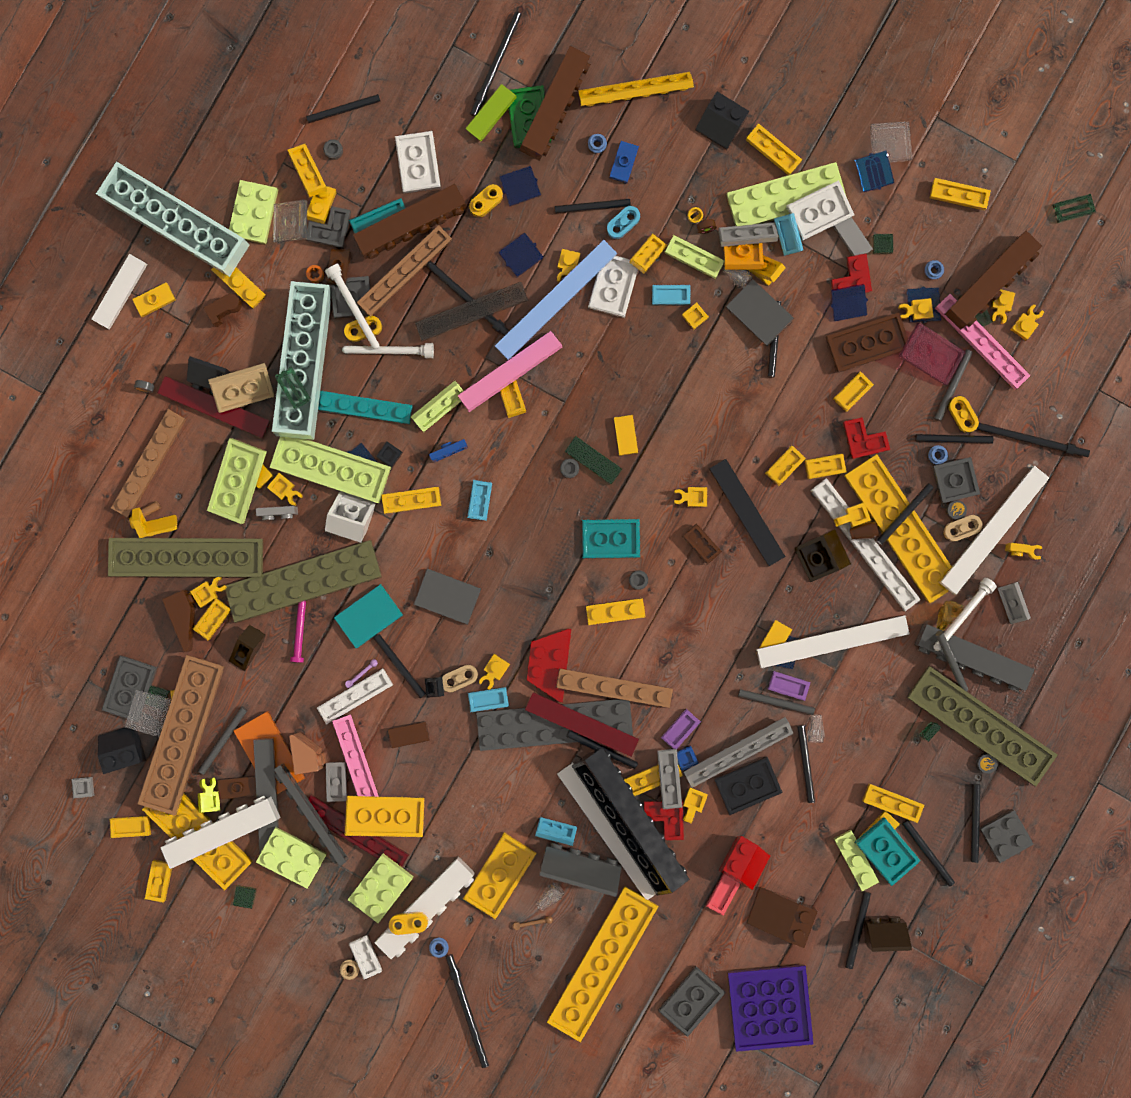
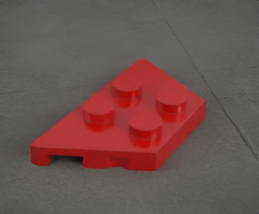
[527,629,571,703]

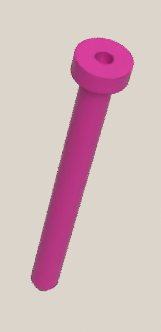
[290,601,306,663]

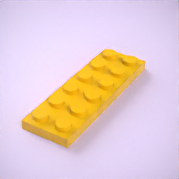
[142,793,253,891]

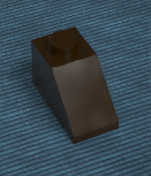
[229,625,266,671]

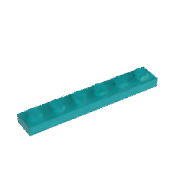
[318,391,413,425]

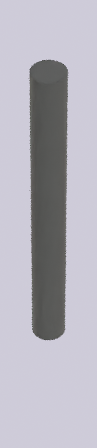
[934,349,973,421]
[936,631,968,692]
[738,689,815,715]
[198,706,248,775]

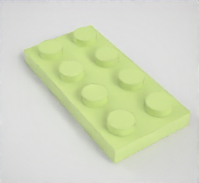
[207,438,267,524]

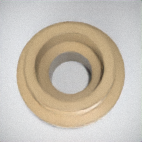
[340,959,359,980]

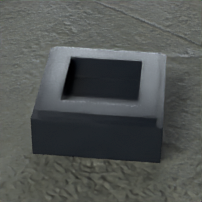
[376,442,403,468]
[425,677,444,698]

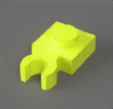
[198,778,220,813]

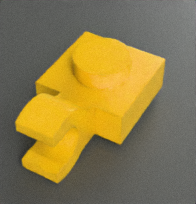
[834,503,871,528]
[1005,543,1042,560]
[683,787,708,823]

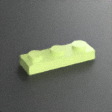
[665,235,724,279]
[411,381,464,432]
[834,830,879,891]

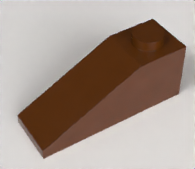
[162,590,195,652]

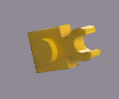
[557,249,580,283]
[990,290,1015,325]
[898,298,934,321]
[1010,305,1044,341]
[267,473,303,506]
[674,487,707,507]
[190,577,227,608]
[479,654,510,690]

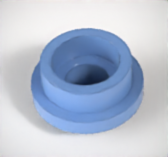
[588,134,607,153]
[924,260,944,280]
[928,445,948,465]
[429,937,449,958]

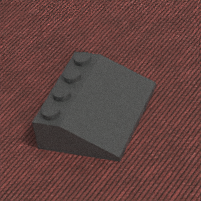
[539,842,621,897]

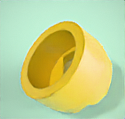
[687,207,703,223]

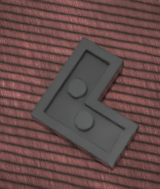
[305,206,351,249]

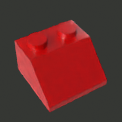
[718,836,770,890]

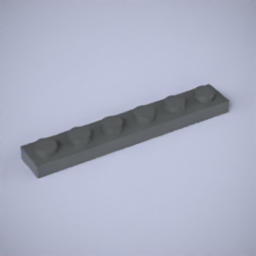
[274,763,349,866]

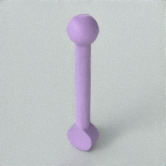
[345,659,378,688]

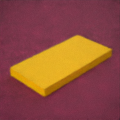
[344,796,424,837]
[463,832,537,920]

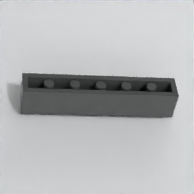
[914,624,1035,692]

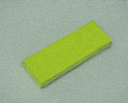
[466,84,517,142]

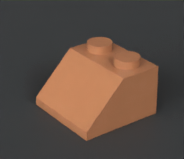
[289,732,327,775]

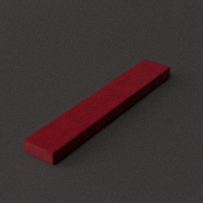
[157,376,271,439]
[525,692,639,757]
[308,794,409,867]

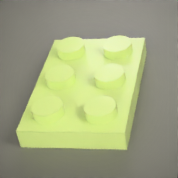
[229,180,278,244]
[256,827,327,889]
[348,853,414,923]

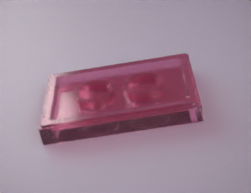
[899,323,965,385]

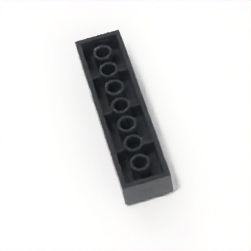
[572,748,690,896]

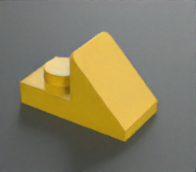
[749,255,786,285]

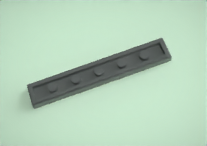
[253,738,279,853]

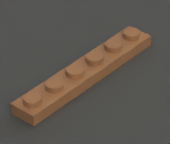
[357,225,452,317]
[111,409,186,518]
[556,668,673,708]

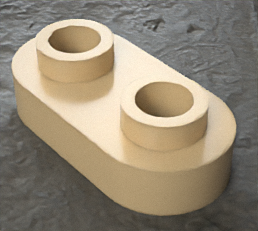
[943,515,982,541]
[442,665,478,692]

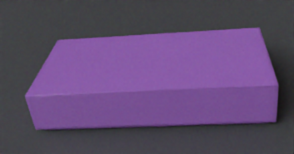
[767,671,811,701]
[661,709,701,749]

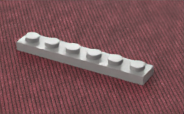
[684,717,793,788]

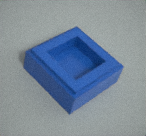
[677,745,699,772]

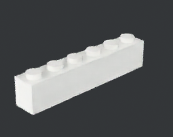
[161,796,281,869]
[375,856,475,959]

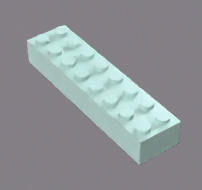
[96,162,250,277]
[272,281,332,440]

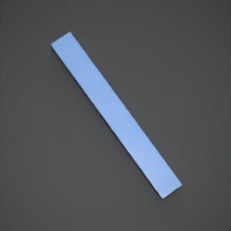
[495,240,617,360]

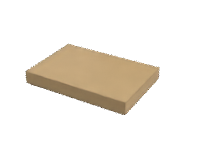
[208,363,274,413]

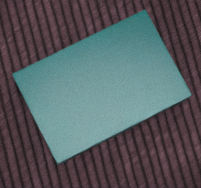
[349,198,405,233]
[582,519,640,558]
[334,584,403,649]
[855,817,921,886]

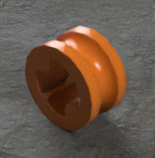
[306,265,325,284]

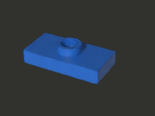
[609,141,639,184]
[429,439,468,463]

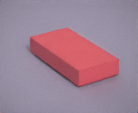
[706,874,740,916]

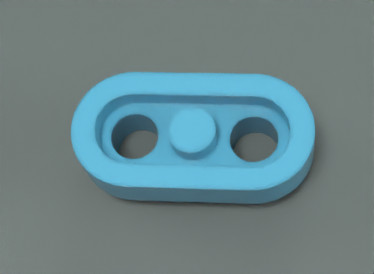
[607,206,640,239]

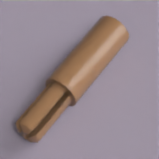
[127,501,161,524]

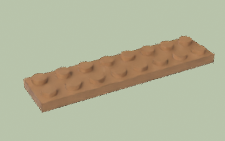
[138,655,225,816]

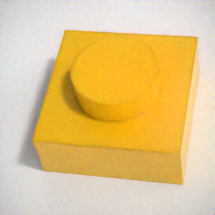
[682,302,709,330]

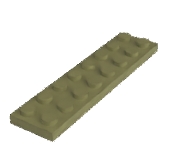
[108,538,263,577]
[225,540,382,623]
[906,666,1057,787]

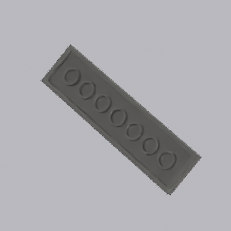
[476,699,633,751]

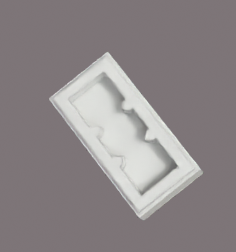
[349,935,383,980]

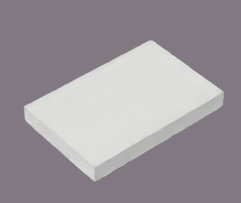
[395,131,441,194]
[786,180,854,241]
[588,256,638,318]

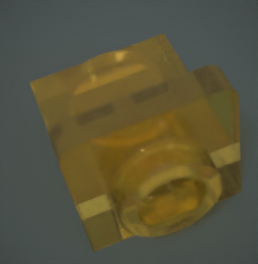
[937,600,964,631]

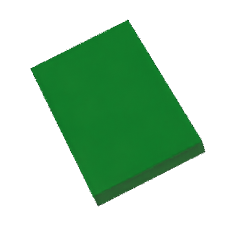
[509,85,551,148]

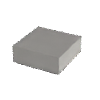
[71,777,94,798]

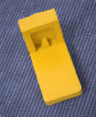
[129,507,177,538]

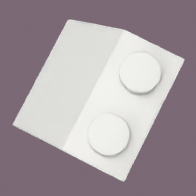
[325,491,376,543]

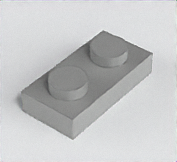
[256,506,298,520]
[998,582,1031,624]
[326,762,347,802]

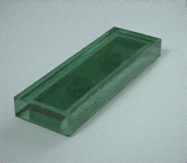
[565,436,622,485]

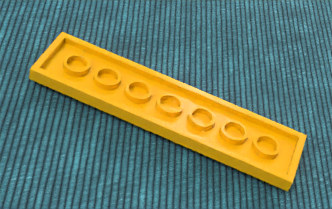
[844,454,952,604]
[547,886,658,1042]

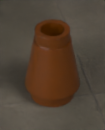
[849,521,879,540]

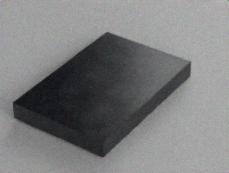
[714,757,783,815]

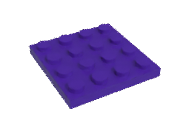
[728,964,814,1052]

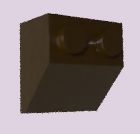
[794,529,851,582]
[864,916,912,952]

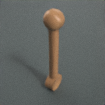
[513,916,553,930]

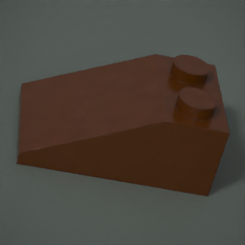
[747,887,818,948]

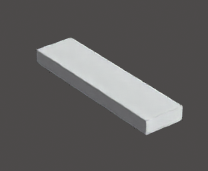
[92,254,148,330]
[317,669,393,724]

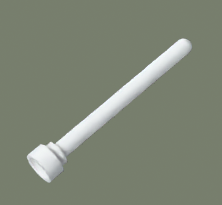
[325,264,379,349]
[342,343,434,358]
[934,578,997,651]

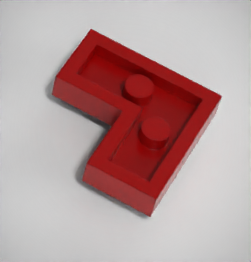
[831,253,872,299]
[843,417,890,459]
[644,801,684,840]

